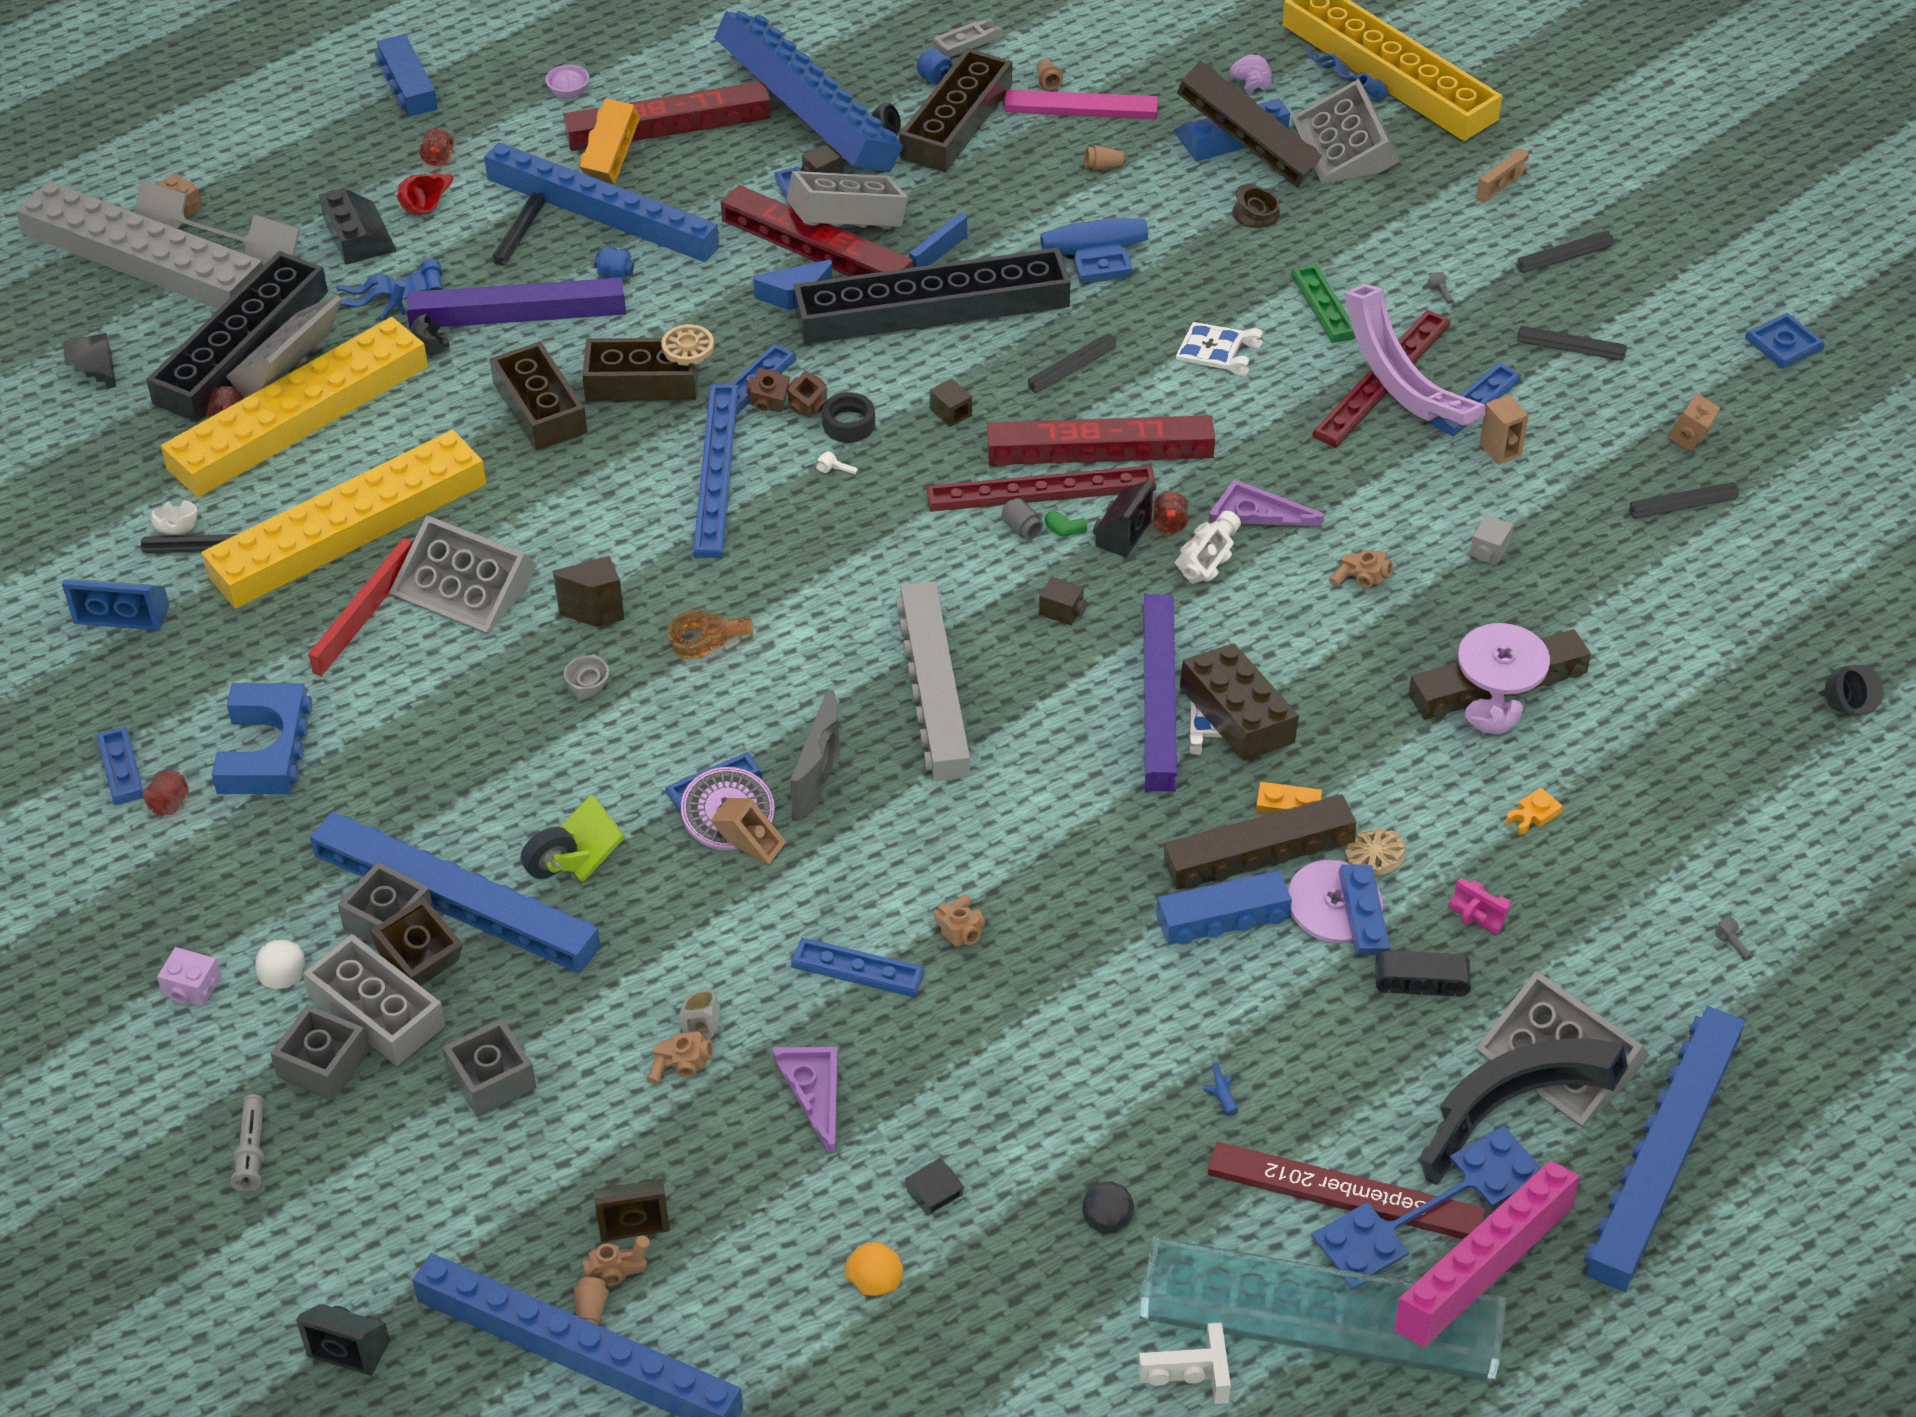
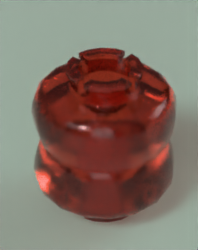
[419,128,455,166]
[207,386,244,418]
[1152,492,1189,533]
[143,770,189,815]

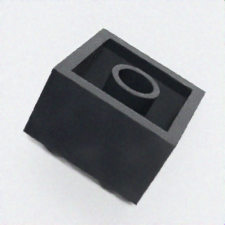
[1093,479,1154,558]
[296,1304,390,1376]

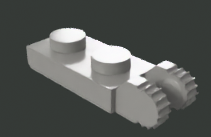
[933,18,1004,58]

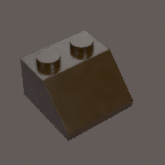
[552,556,625,627]
[370,897,463,986]
[594,1179,670,1242]

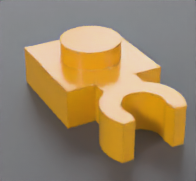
[1506,788,1563,835]

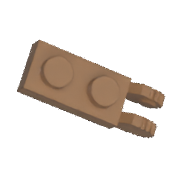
[1476,148,1529,203]

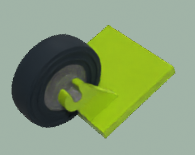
[520,794,625,882]

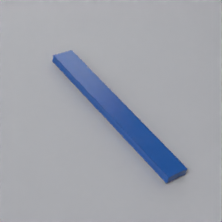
[693,384,739,558]

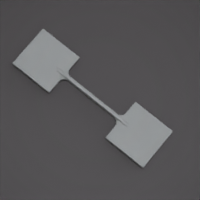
[134,180,300,266]

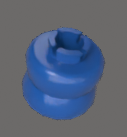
[917,48,953,85]
[594,246,635,282]

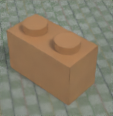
[1479,395,1529,465]

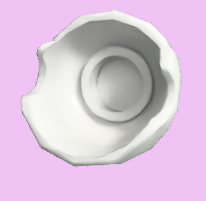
[150,500,198,536]
[255,940,305,989]

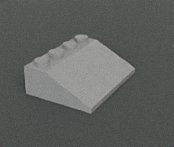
[1291,79,1400,183]
[226,295,341,399]
[389,515,537,634]
[1476,970,1649,1127]

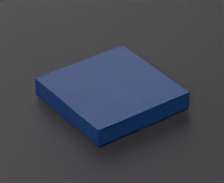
[1745,313,1825,369]

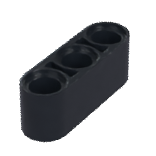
[1375,950,1471,997]

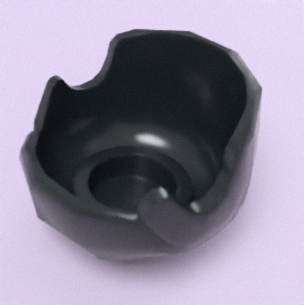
[411,314,450,355]
[1082,1181,1135,1233]

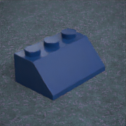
[62,579,169,631]

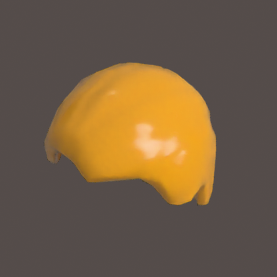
[844,1241,904,1296]

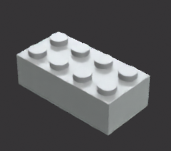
[786,171,908,229]
[303,934,446,1067]

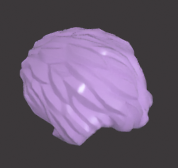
[1229,54,1272,95]
[1465,691,1523,735]

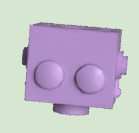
[157,947,222,1007]

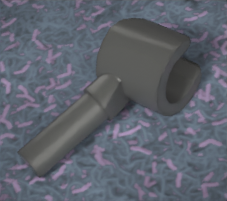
[1428,272,1454,304]
[1715,916,1752,960]

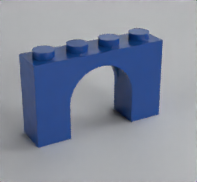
[212,683,312,794]

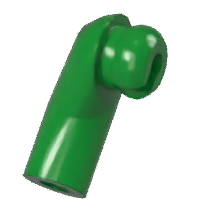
[1045,511,1087,536]

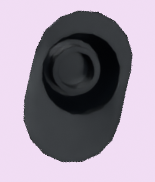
[1819,665,1883,714]

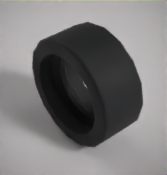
[822,392,875,443]

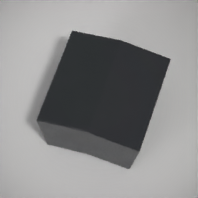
[905,1158,964,1216]

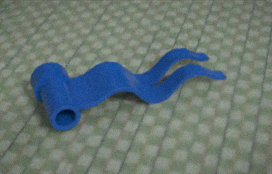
[1303,45,1388,102]
[336,259,443,307]

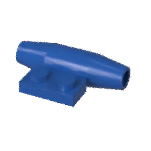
[1040,218,1148,283]

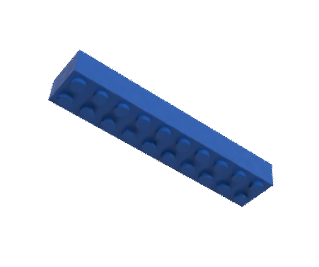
[714,11,904,172]

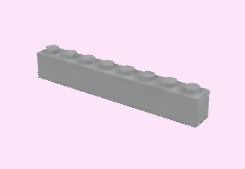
[896,581,970,781]

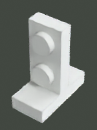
[1138,1323,1231,1404]

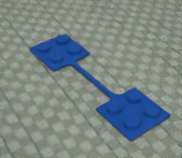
[1311,1126,1541,1287]

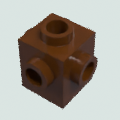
[746,368,790,413]
[787,370,827,418]

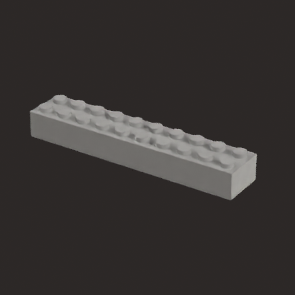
[16,181,263,309]

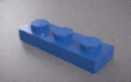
[1338,864,1390,955]

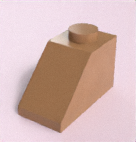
[710,798,786,865]

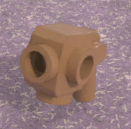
[1329,550,1393,588]
[934,894,985,946]
[646,1031,713,1084]
[582,1236,650,1286]

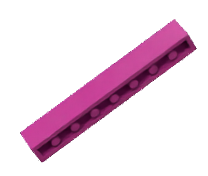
[1394,1161,1580,1348]

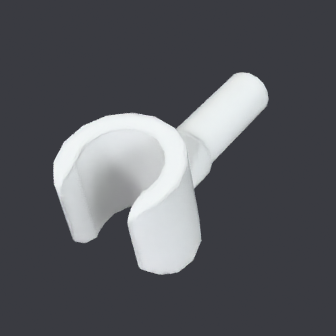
[816,451,858,475]

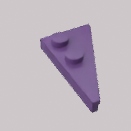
[1209,479,1325,526]
[773,1047,838,1152]

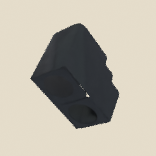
[63,333,116,389]

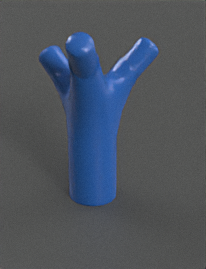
[379,280,407,320]
[1203,1062,1238,1116]

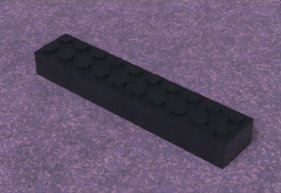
[793,248,1071,344]

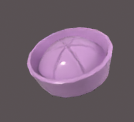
[545,65,589,99]

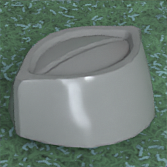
[564,655,609,702]

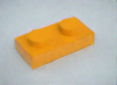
[1256,782,1322,814]

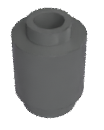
[1002,498,1043,540]

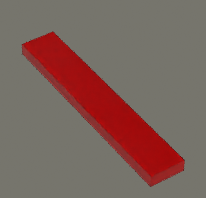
[308,538,413,677]

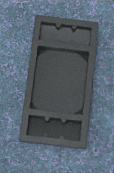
[790,689,840,821]

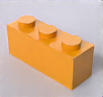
[579,98,640,184]

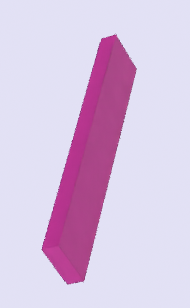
[1005,90,1158,119]

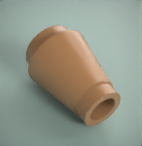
[1037,58,1063,90]
[1084,145,1124,171]
[573,1277,609,1325]

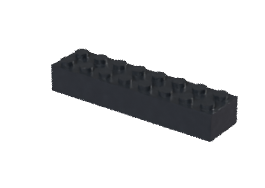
[146,251,328,422]

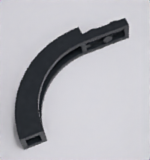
[1420,1038,1628,1185]

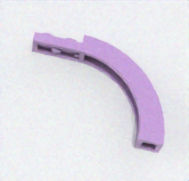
[1345,284,1486,425]

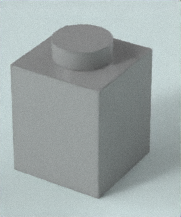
[1470,515,1514,566]

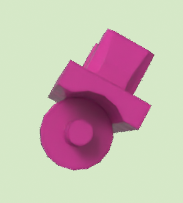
[1448,878,1511,935]

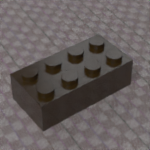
[582,338,699,401]
[489,341,588,451]
[1180,643,1299,761]

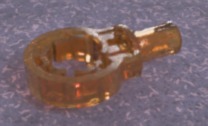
[667,610,753,658]

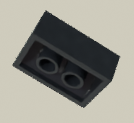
[319,188,396,265]

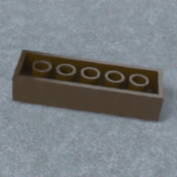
[899,48,1013,172]

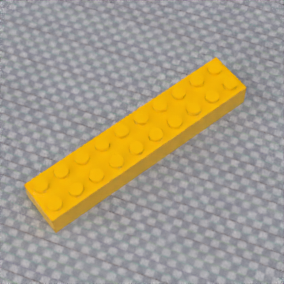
[1282,0,1503,141]
[160,317,428,498]
[201,430,486,609]

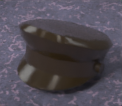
[1232,184,1280,228]

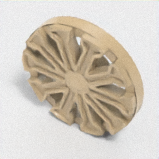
[662,324,714,365]
[1345,828,1406,876]

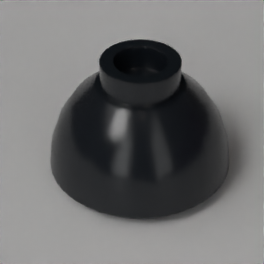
[871,102,901,136]

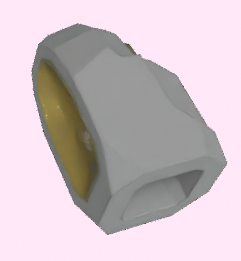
[680,990,721,1040]

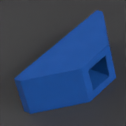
[753,259,833,310]

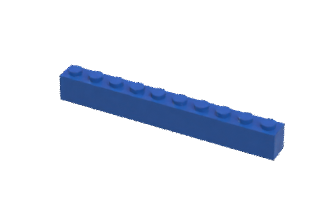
[484,142,719,262]
[310,812,601,974]
[1584,1006,1745,1292]
[412,1253,743,1417]

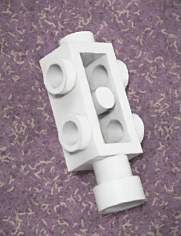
[1174,511,1241,584]

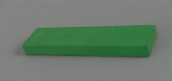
[1291,264,1356,343]

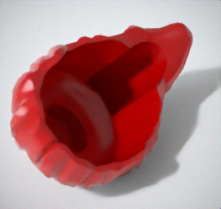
[396,172,454,216]

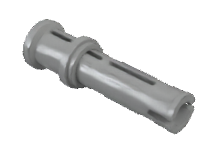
[230,1094,265,1192]

